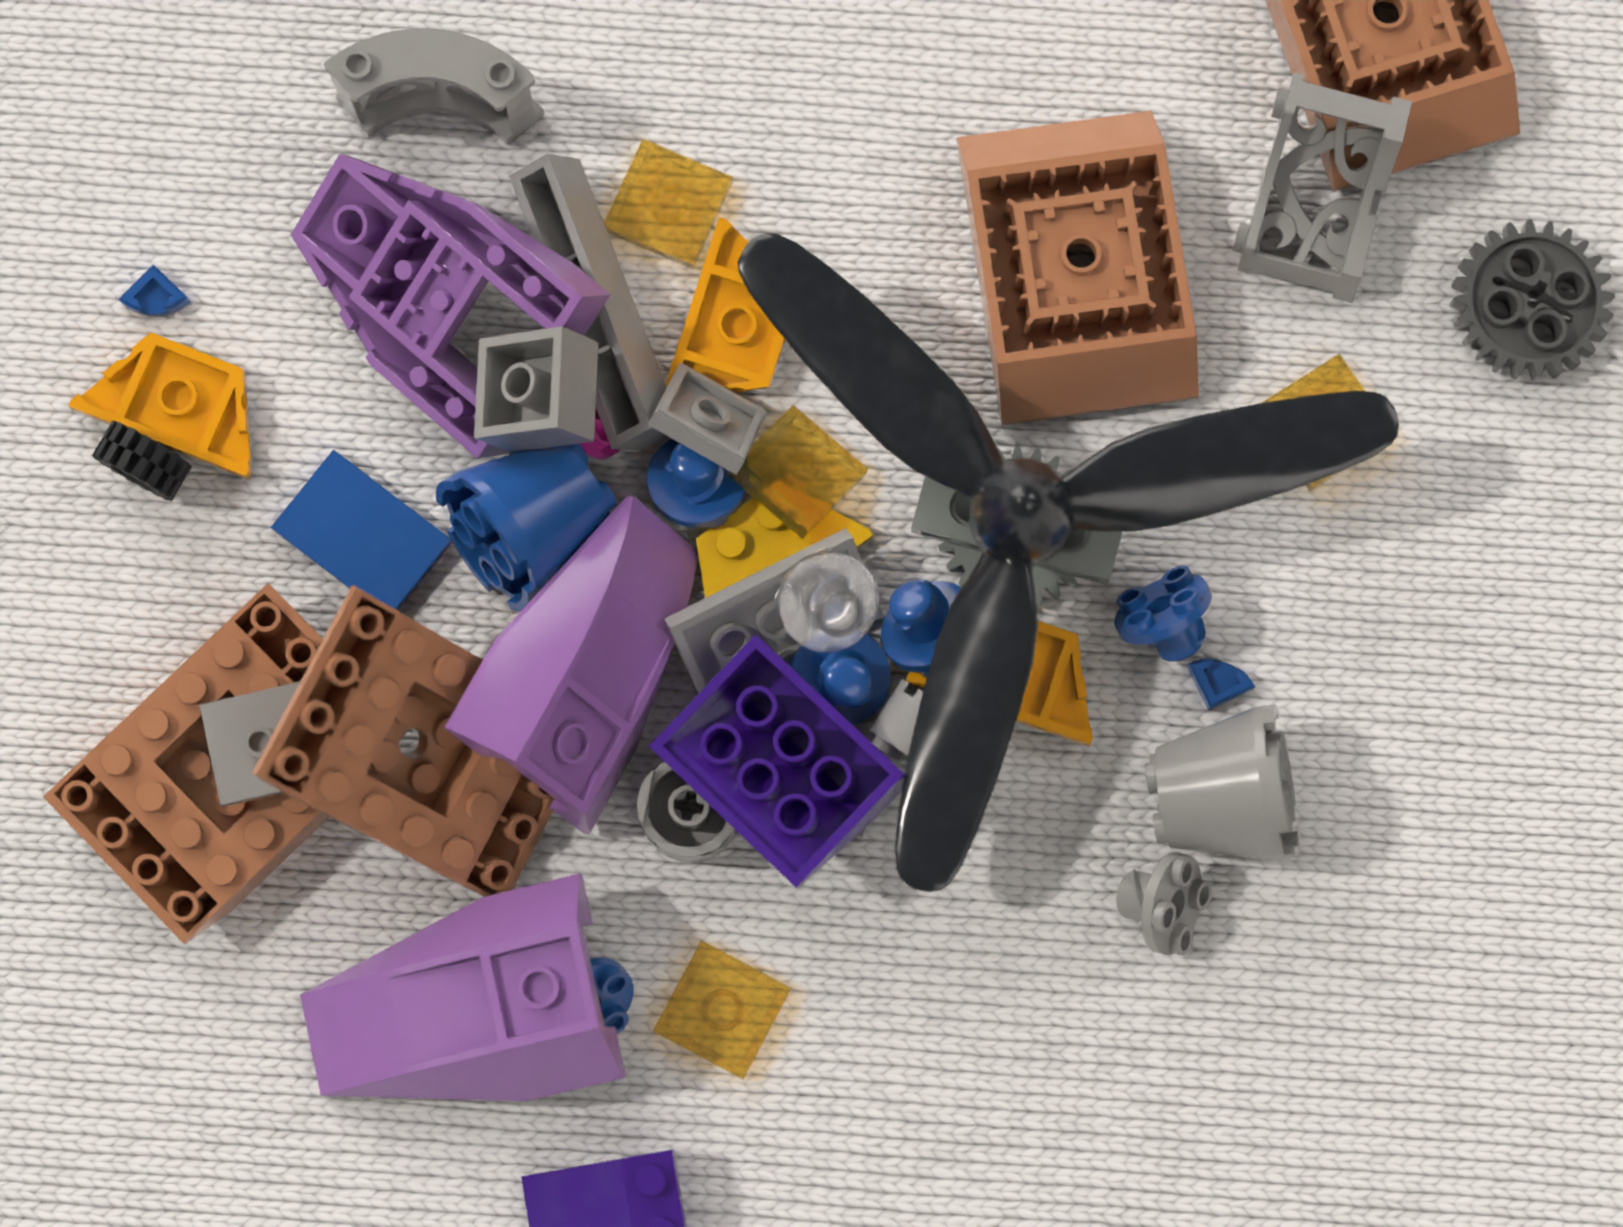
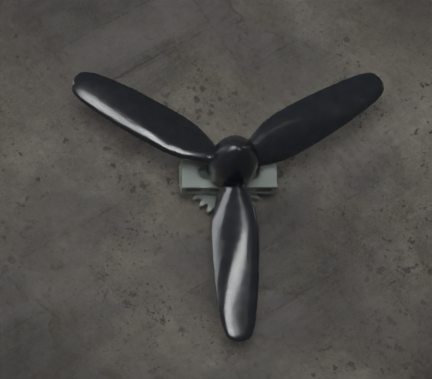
[738,233,1399,892]

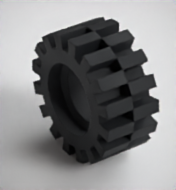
[92,420,192,501]

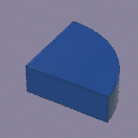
[118,265,191,317]
[1186,659,1255,711]

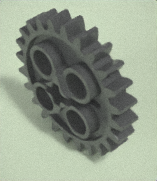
[1450,219,1615,382]

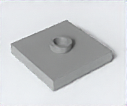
[647,363,767,475]
[199,681,301,807]

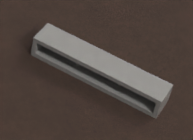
[509,153,668,450]

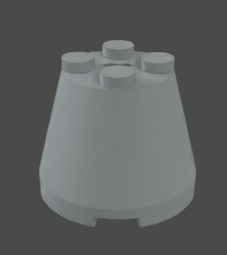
[1145,704,1299,860]

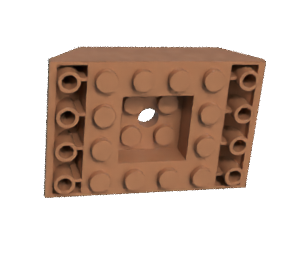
[1265,0,1520,192]
[956,111,1199,426]
[43,583,408,944]
[252,586,555,897]

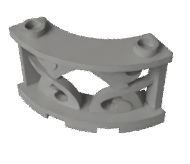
[324,29,545,146]
[1233,73,1412,303]

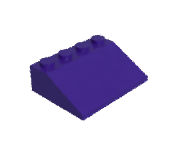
[649,634,905,889]
[521,1149,687,1227]

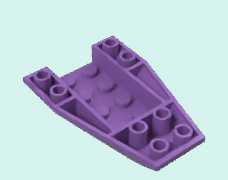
[444,496,698,835]
[300,874,626,1101]

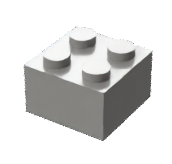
[474,326,598,452]

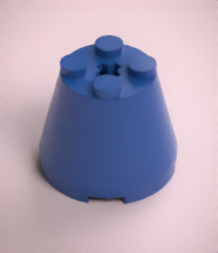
[436,443,617,612]

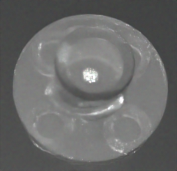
[775,548,879,652]

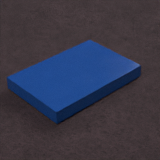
[270,449,453,611]

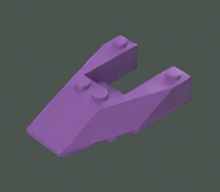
[291,154,611,459]

